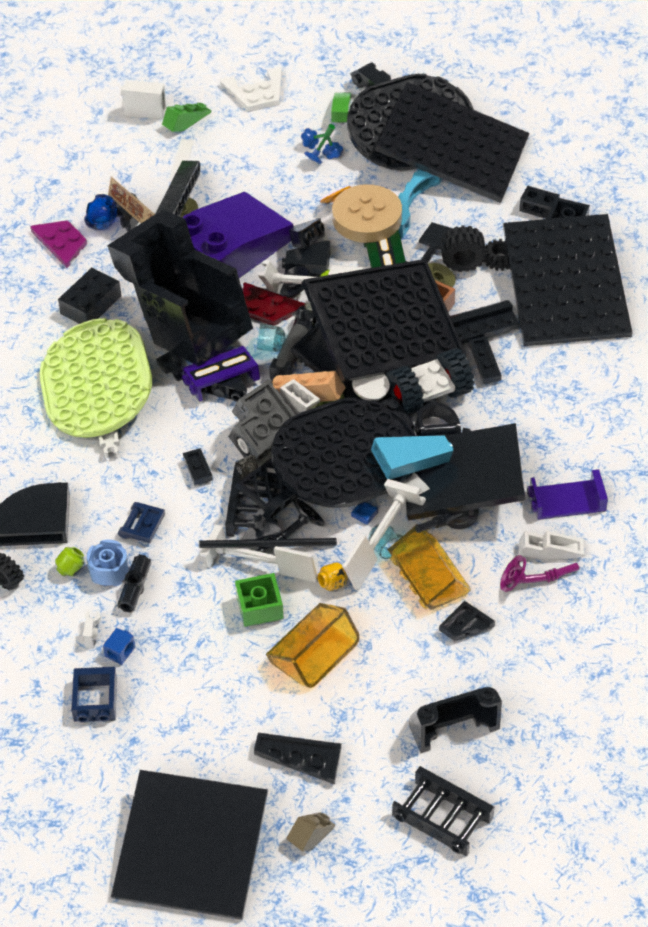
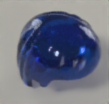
[84,194,117,231]

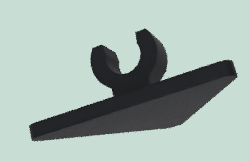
[242,509,282,540]

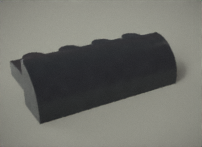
[450,300,519,344]

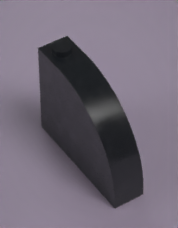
[0,482,70,546]

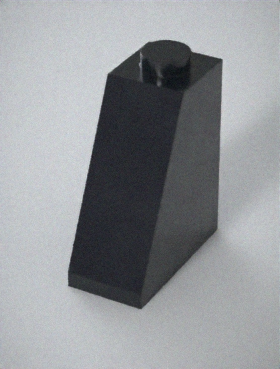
[282,241,331,277]

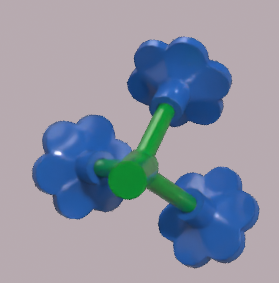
[301,124,343,164]

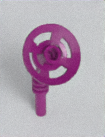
[500,555,579,592]

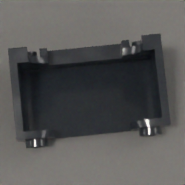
[409,687,502,753]

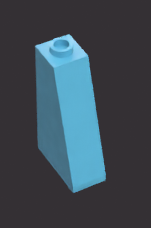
[371,435,453,479]

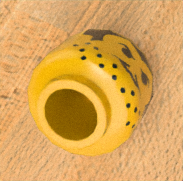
[318,562,348,591]

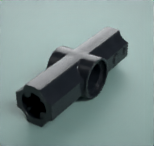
[117,554,151,613]

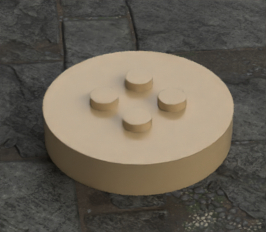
[332,184,402,243]

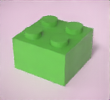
[235,573,284,627]

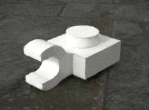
[83,612,101,648]

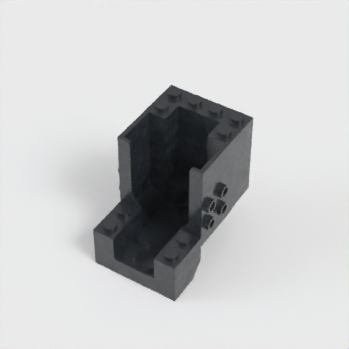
[107,209,253,366]

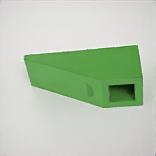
[162,102,212,132]

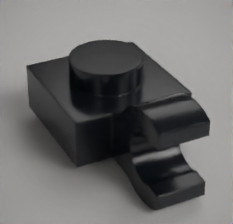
[156,351,183,381]

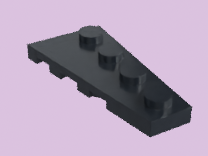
[254,732,342,785]

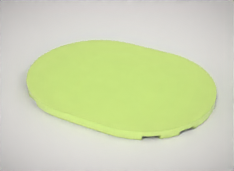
[39,318,152,437]

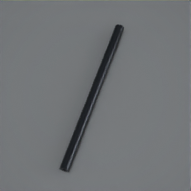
[199,538,337,548]

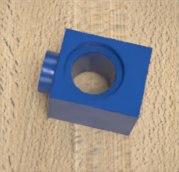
[103,628,135,665]

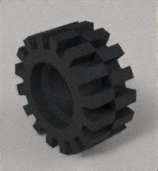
[484,239,510,271]
[0,553,24,590]

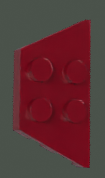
[243,282,305,326]

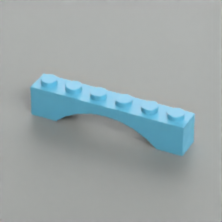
[398,169,443,238]

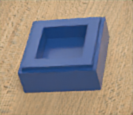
[351,502,378,525]

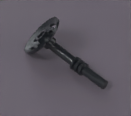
[256,498,325,553]
[415,508,479,533]

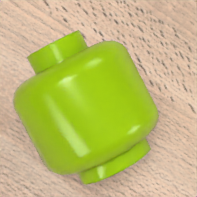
[55,546,85,576]

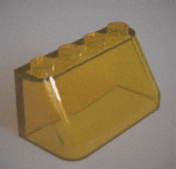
[387,524,471,610]
[266,603,360,688]

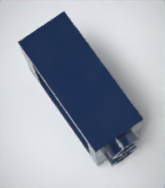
[71,667,117,723]

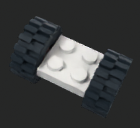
[386,348,475,415]

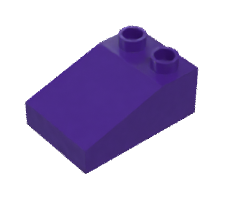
[183,191,294,278]

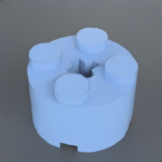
[87,540,129,586]

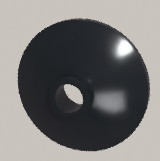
[280,266,310,297]

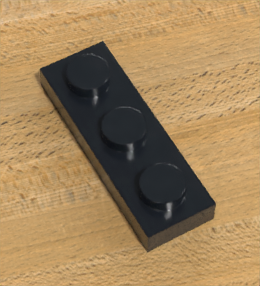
[469,336,502,384]

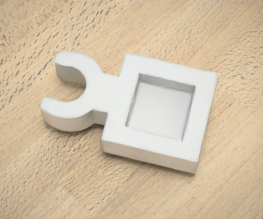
[99,430,120,458]

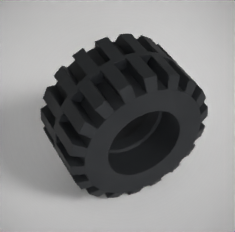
[440,225,486,272]

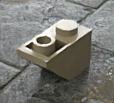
[286,812,336,852]

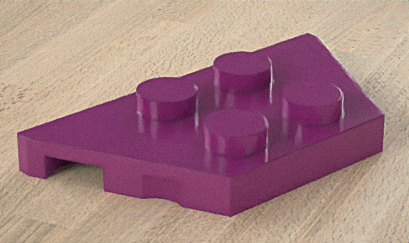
[30,220,87,268]

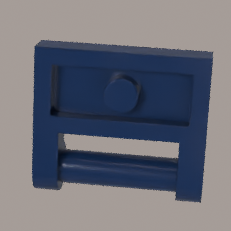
[118,502,165,543]

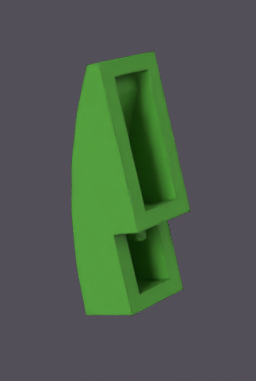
[331,92,352,122]

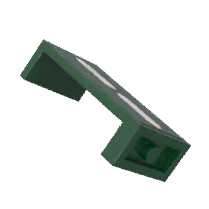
[364,230,406,268]

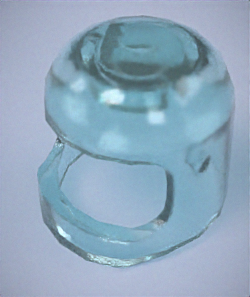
[257,323,286,352]
[368,524,406,559]

